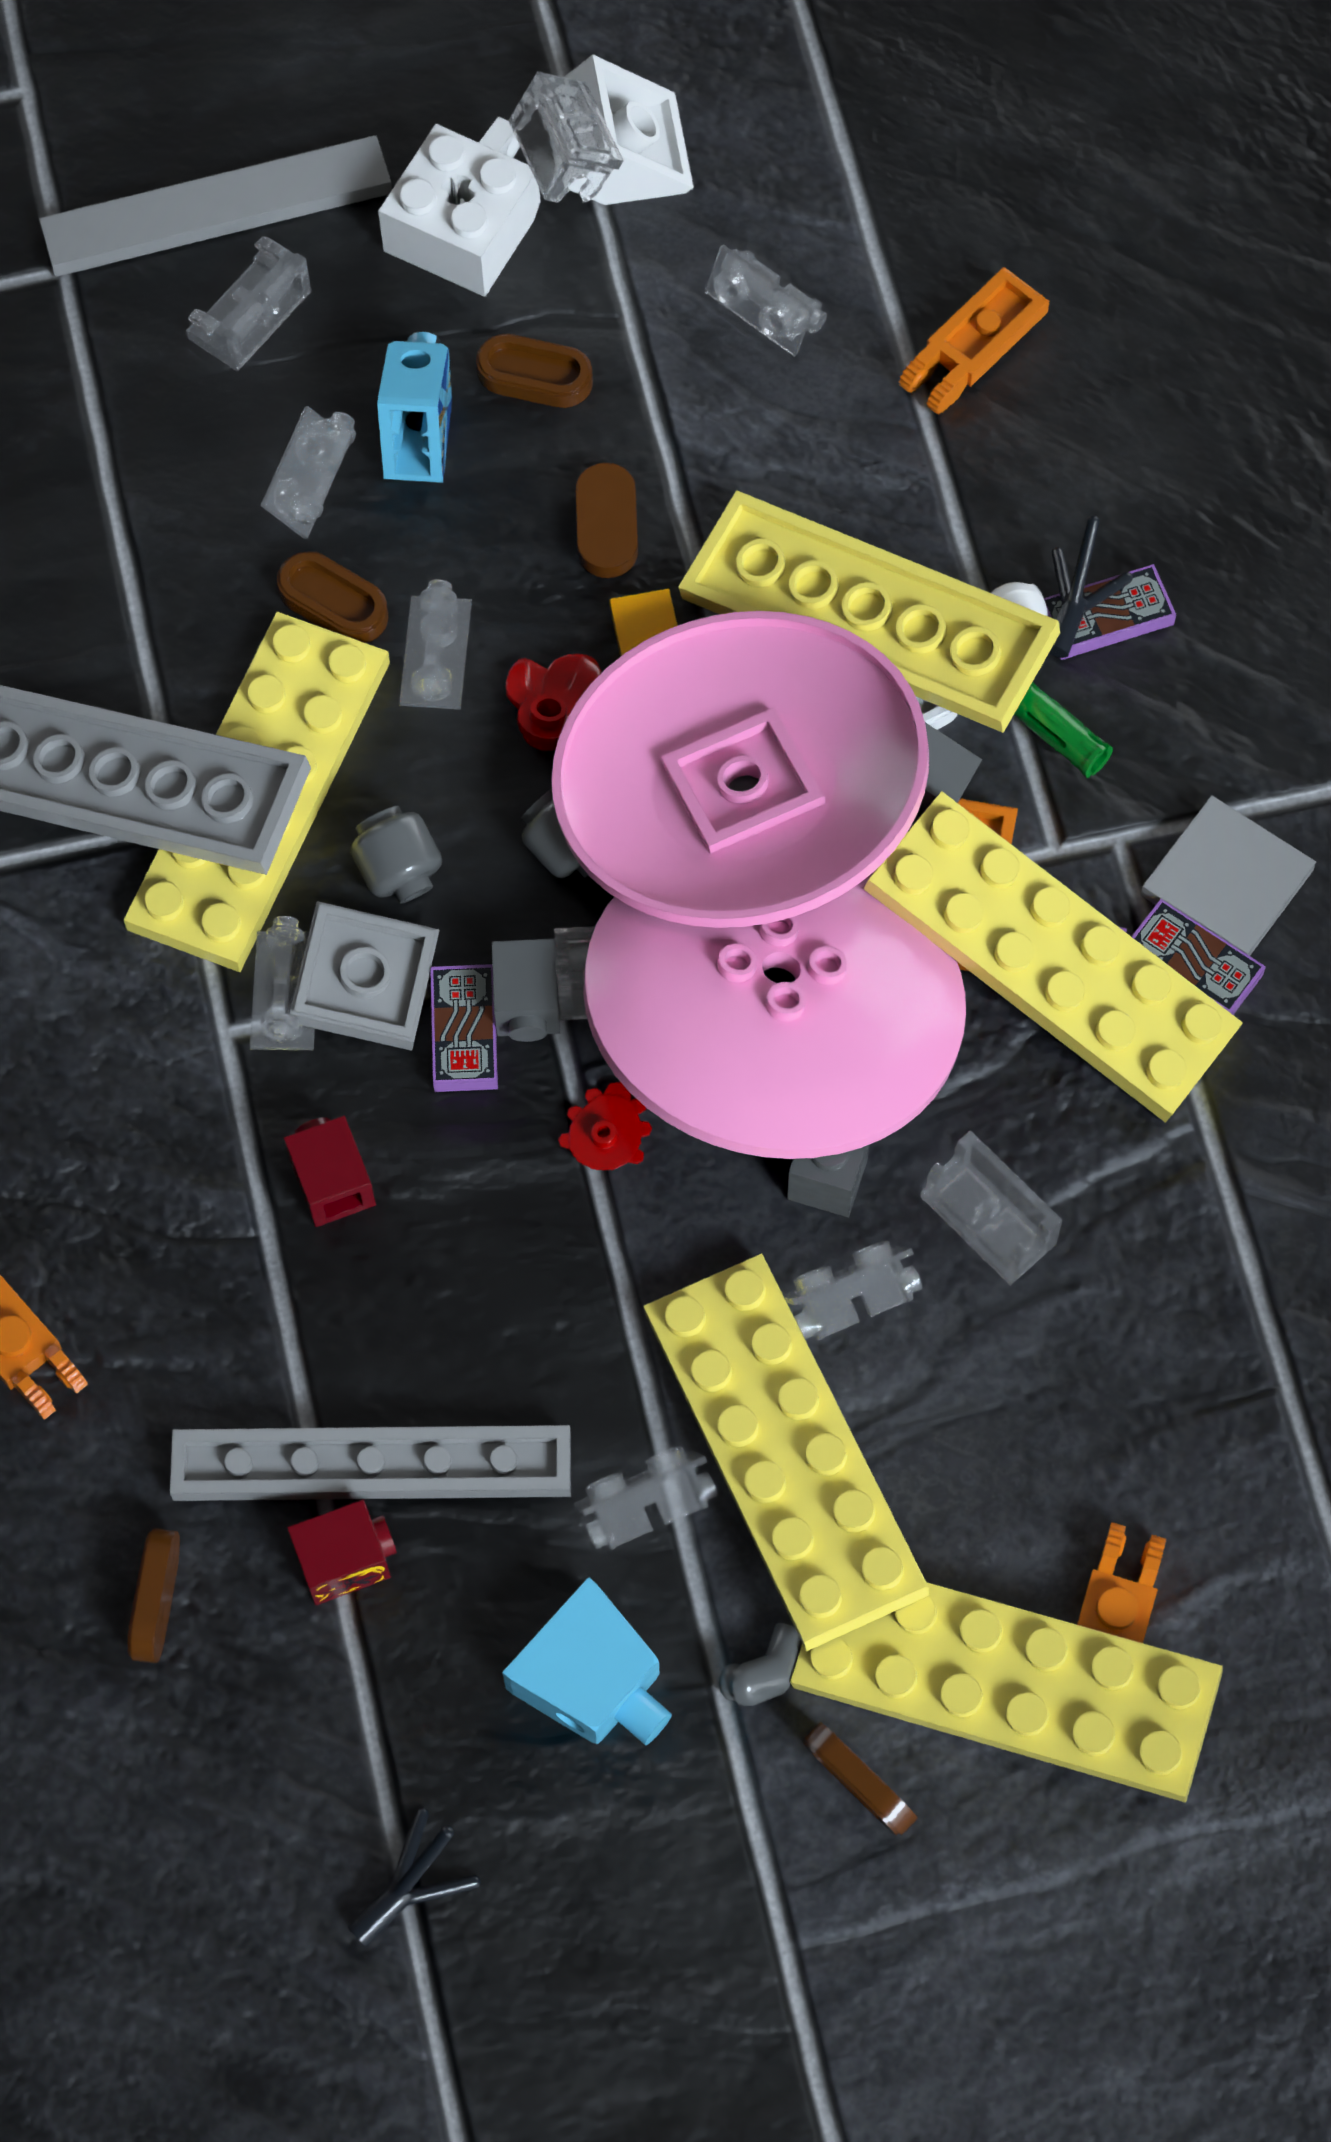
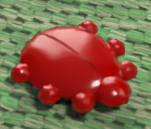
[558,1082,652,1170]

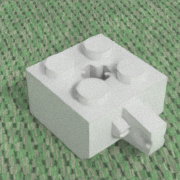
[378,117,540,297]

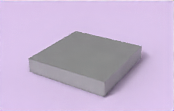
[1140,796,1316,956]
[288,901,439,1051]

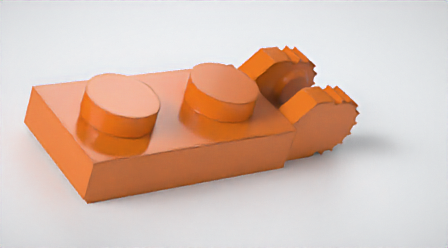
[899,268,1049,415]
[0,1275,88,1420]
[1077,1522,1166,1643]

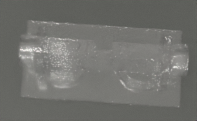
[705,244,827,357]
[260,406,356,539]
[399,579,472,710]
[250,916,315,1050]
[783,1240,922,1341]
[574,1446,717,1550]

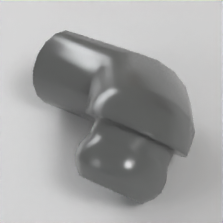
[719,1623,802,1706]

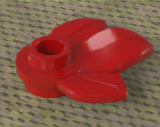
[506,653,601,751]

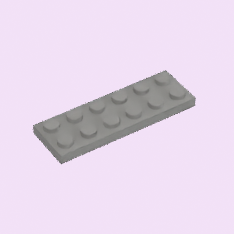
[0,685,311,875]

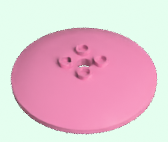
[552,611,929,928]
[583,869,966,1159]

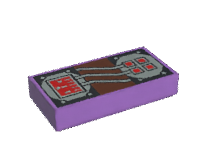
[1044,564,1176,660]
[1132,899,1266,1015]
[431,964,498,1092]

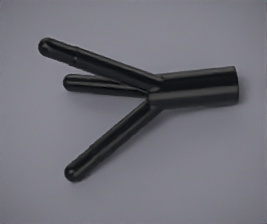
[1049,516,1133,658]
[348,1807,481,1947]

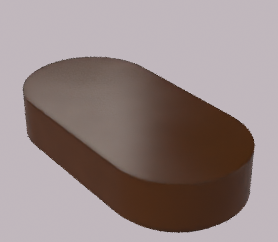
[476,334,593,408]
[576,463,638,578]
[277,551,388,643]
[128,1528,180,1663]
[804,1722,918,1836]

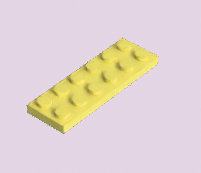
[678,490,1060,733]
[124,612,390,972]
[863,791,1243,1123]
[643,1253,929,1651]
[790,1582,1223,1803]

